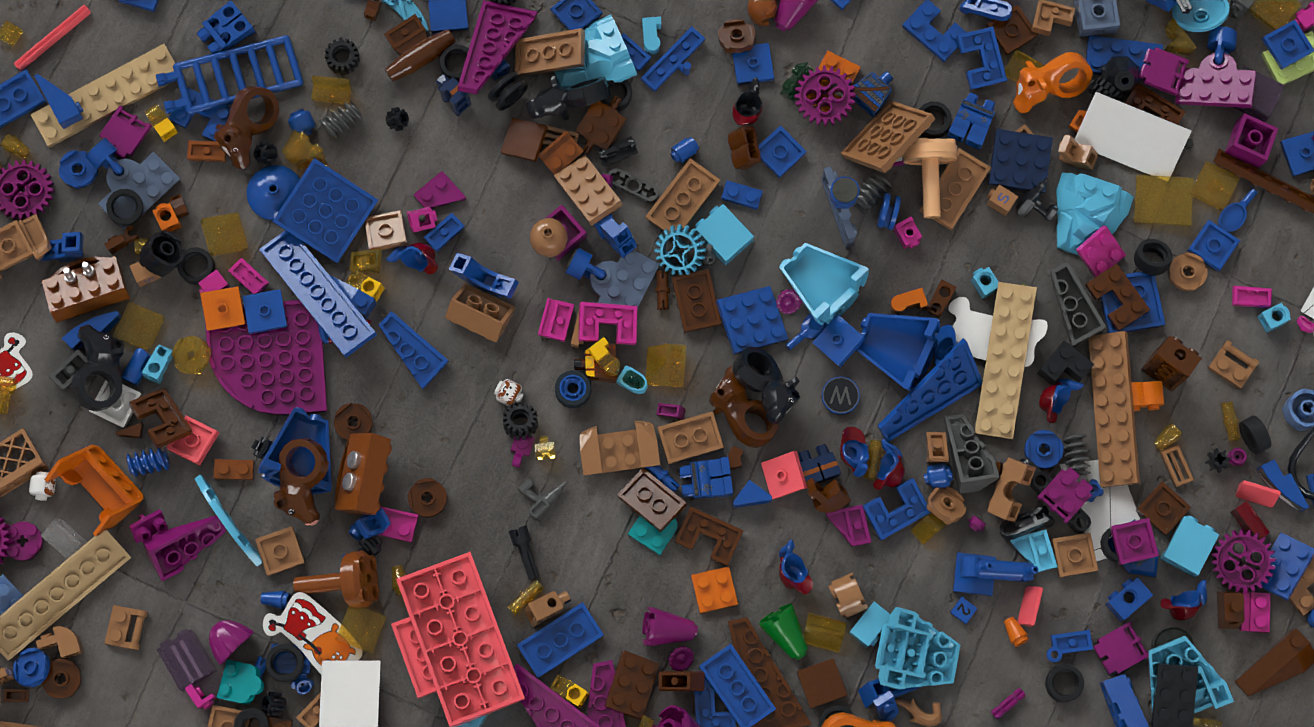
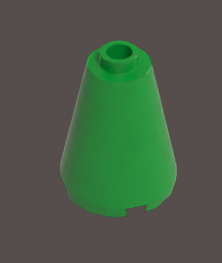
[759,603,808,660]

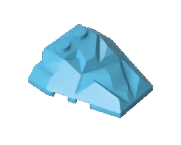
[554,14,637,88]
[1056,173,1134,256]
[875,607,961,689]
[1148,636,1234,713]

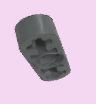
[608,168,659,203]

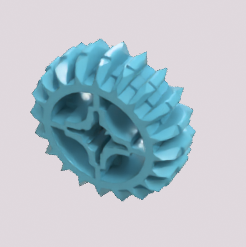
[654,224,706,276]

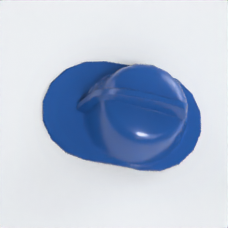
[934,325,958,365]

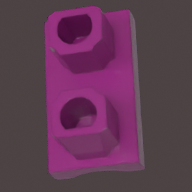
[129,509,168,543]

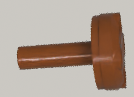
[293,550,379,608]

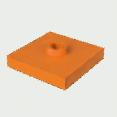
[200,286,246,331]

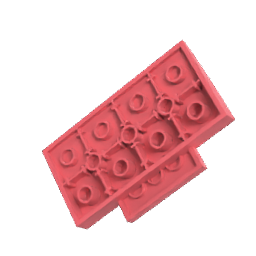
[391,552,525,727]

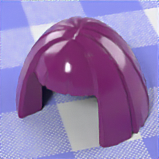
[209,620,254,665]

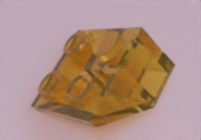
[282,130,327,169]
[646,344,686,387]

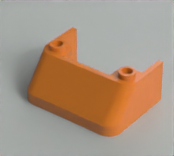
[44,445,143,536]

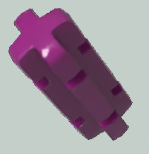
[991,688,1025,719]

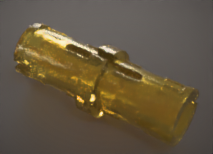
[1221,401,1241,441]
[864,440,881,480]
[507,579,544,616]

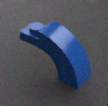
[39,232,84,262]

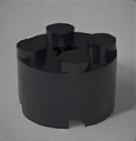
[139,231,185,277]

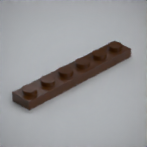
[1213,149,1314,213]

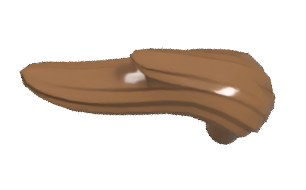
[895,698,942,727]

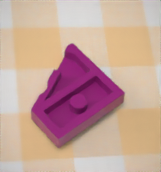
[413,171,466,209]
[826,504,871,547]

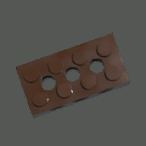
[1141,335,1202,392]

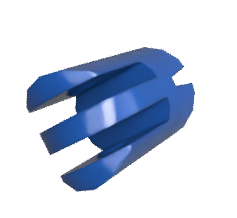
[121,348,151,386]

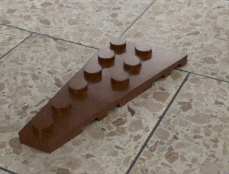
[728,617,812,727]

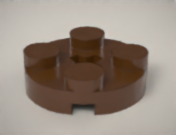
[718,19,756,53]
[334,403,373,441]
[408,478,447,518]
[41,659,82,699]

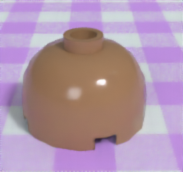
[530,218,568,257]

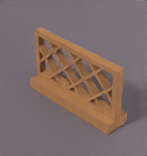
[0,428,48,498]

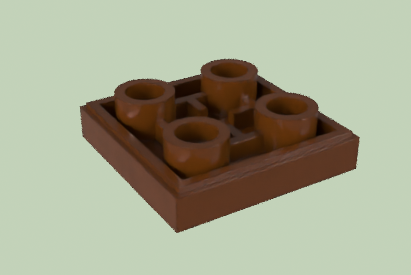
[501,118,548,162]
[797,658,847,709]

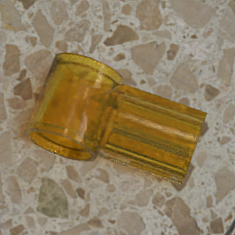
[0,375,17,415]

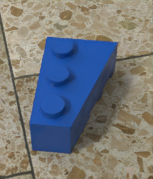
[1099,674,1149,727]

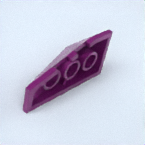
[142,515,226,581]

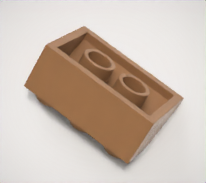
[445,283,516,342]

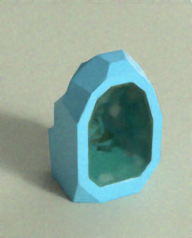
[616,365,648,394]

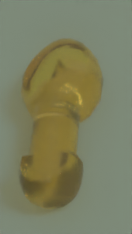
[1193,717,1222,727]

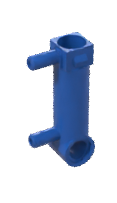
[961,557,1039,582]

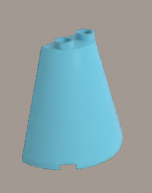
[779,243,869,325]

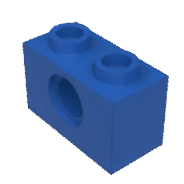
[1105,577,1153,622]

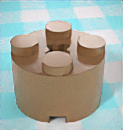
[829,572,868,618]

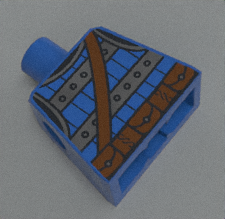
[851,71,893,118]

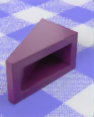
[656,403,686,420]

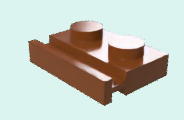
[539,131,585,175]

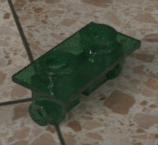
[780,62,813,101]

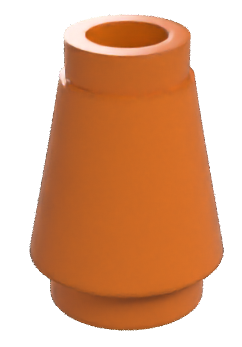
[1003,617,1029,647]

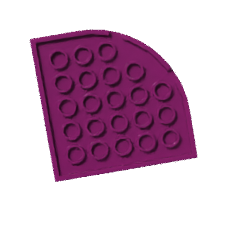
[205,300,328,415]

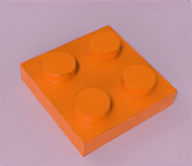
[691,566,738,614]

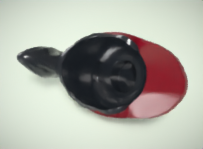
[732,77,763,126]

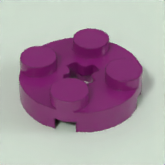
[6,522,44,561]

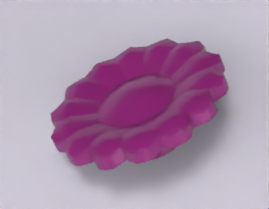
[776,289,802,314]
[668,646,694,671]

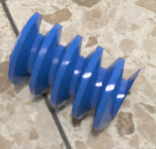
[126,447,170,477]

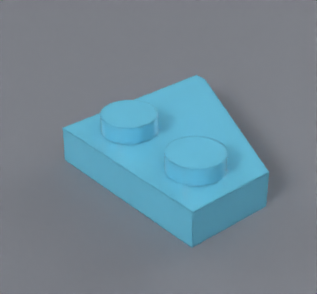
[1010,529,1057,572]

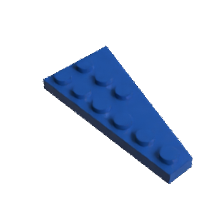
[877,338,983,442]

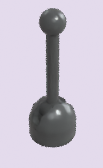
[701,244,716,266]

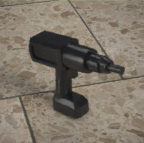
[1016,178,1058,221]

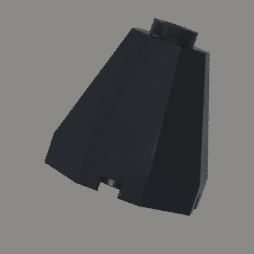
[1101,56,1140,94]

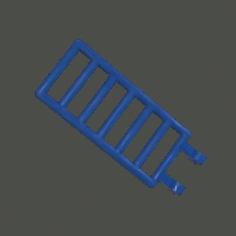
[156,35,304,115]

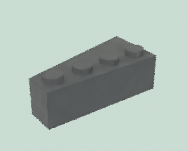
[1050,261,1106,347]

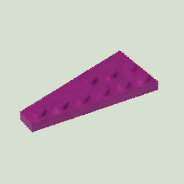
[458,0,538,94]
[587,660,626,727]
[514,664,601,727]

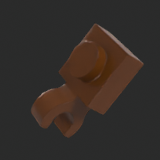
[105,225,139,254]

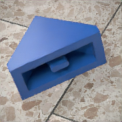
[732,480,772,508]

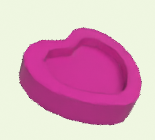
[1297,316,1314,333]

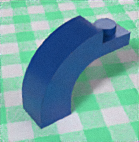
[449,253,519,299]

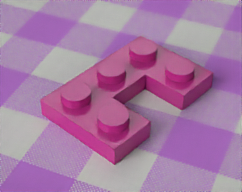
[578,302,637,345]

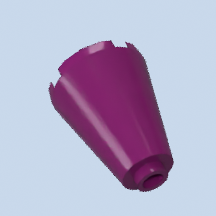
[774,0,818,32]
[642,607,698,646]

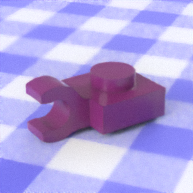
[511,436,535,468]

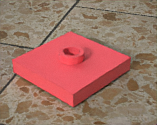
[166,415,220,466]
[761,451,807,500]

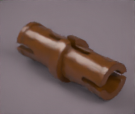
[655,270,670,310]

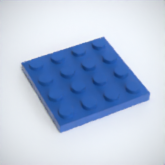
[272,158,378,264]

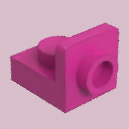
[185,684,216,709]

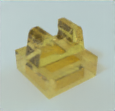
[0,20,23,47]
[535,436,556,460]

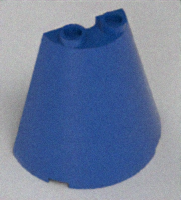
[856,313,940,391]
[258,407,332,494]

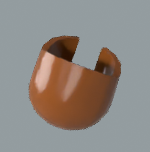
[747,0,777,26]

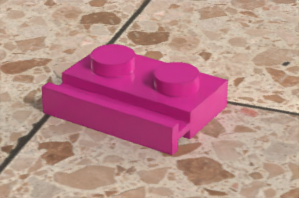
[538,298,574,342]
[379,506,419,543]
[1239,591,1270,633]

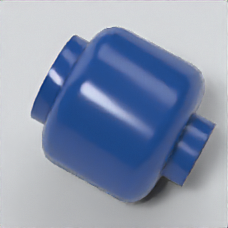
[288,108,316,138]
[924,462,954,489]

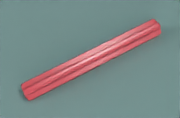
[14,5,91,71]

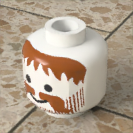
[494,379,524,407]
[29,472,56,501]

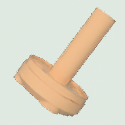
[902,138,958,219]

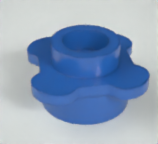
[1087,479,1104,502]
[290,673,314,695]

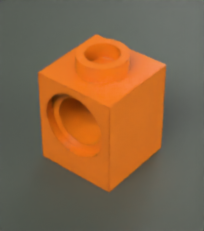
[153,203,182,232]

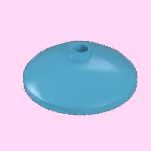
[1172,0,1230,32]

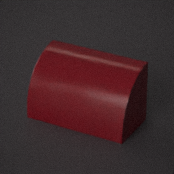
[1230,501,1270,539]

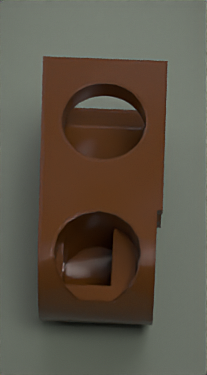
[926,279,956,318]

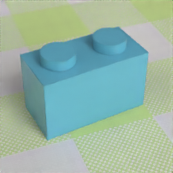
[848,601,890,648]

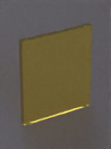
[1133,175,1194,226]

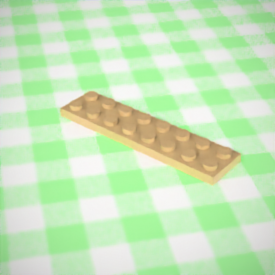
[30,44,175,148]
[975,282,1037,440]
[0,529,131,661]

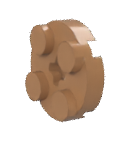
[1168,253,1208,291]
[927,487,966,525]

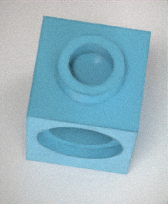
[970,267,999,300]
[1257,303,1291,333]

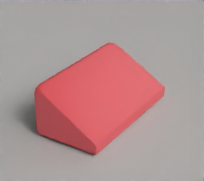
[1236,480,1281,508]
[1017,586,1043,627]

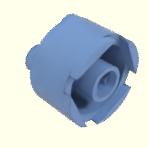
[1282,389,1314,431]

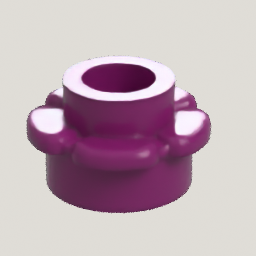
[1228,448,1247,466]
[968,515,986,532]

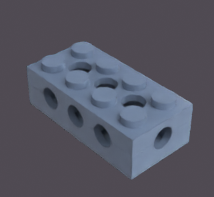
[1073,0,1120,37]

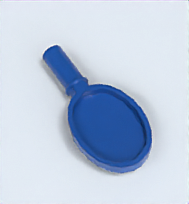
[1218,188,1258,232]
[786,314,828,350]

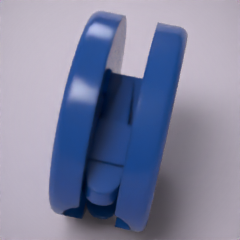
[877,193,901,230]

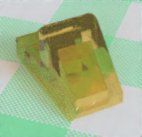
[1164,18,1197,55]
[350,249,382,274]
[910,512,947,545]

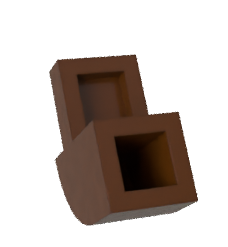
[806,478,851,513]

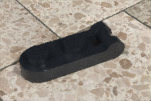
[999,506,1055,540]

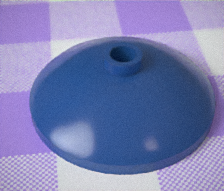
[247,165,300,221]

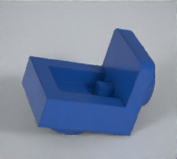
[356,508,391,539]

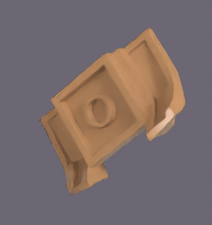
[0,214,52,280]
[580,421,660,476]

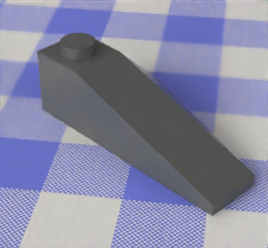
[944,414,999,494]

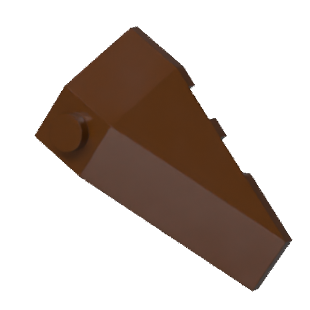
[1235,628,1314,696]

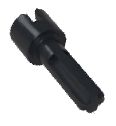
[508,525,540,581]

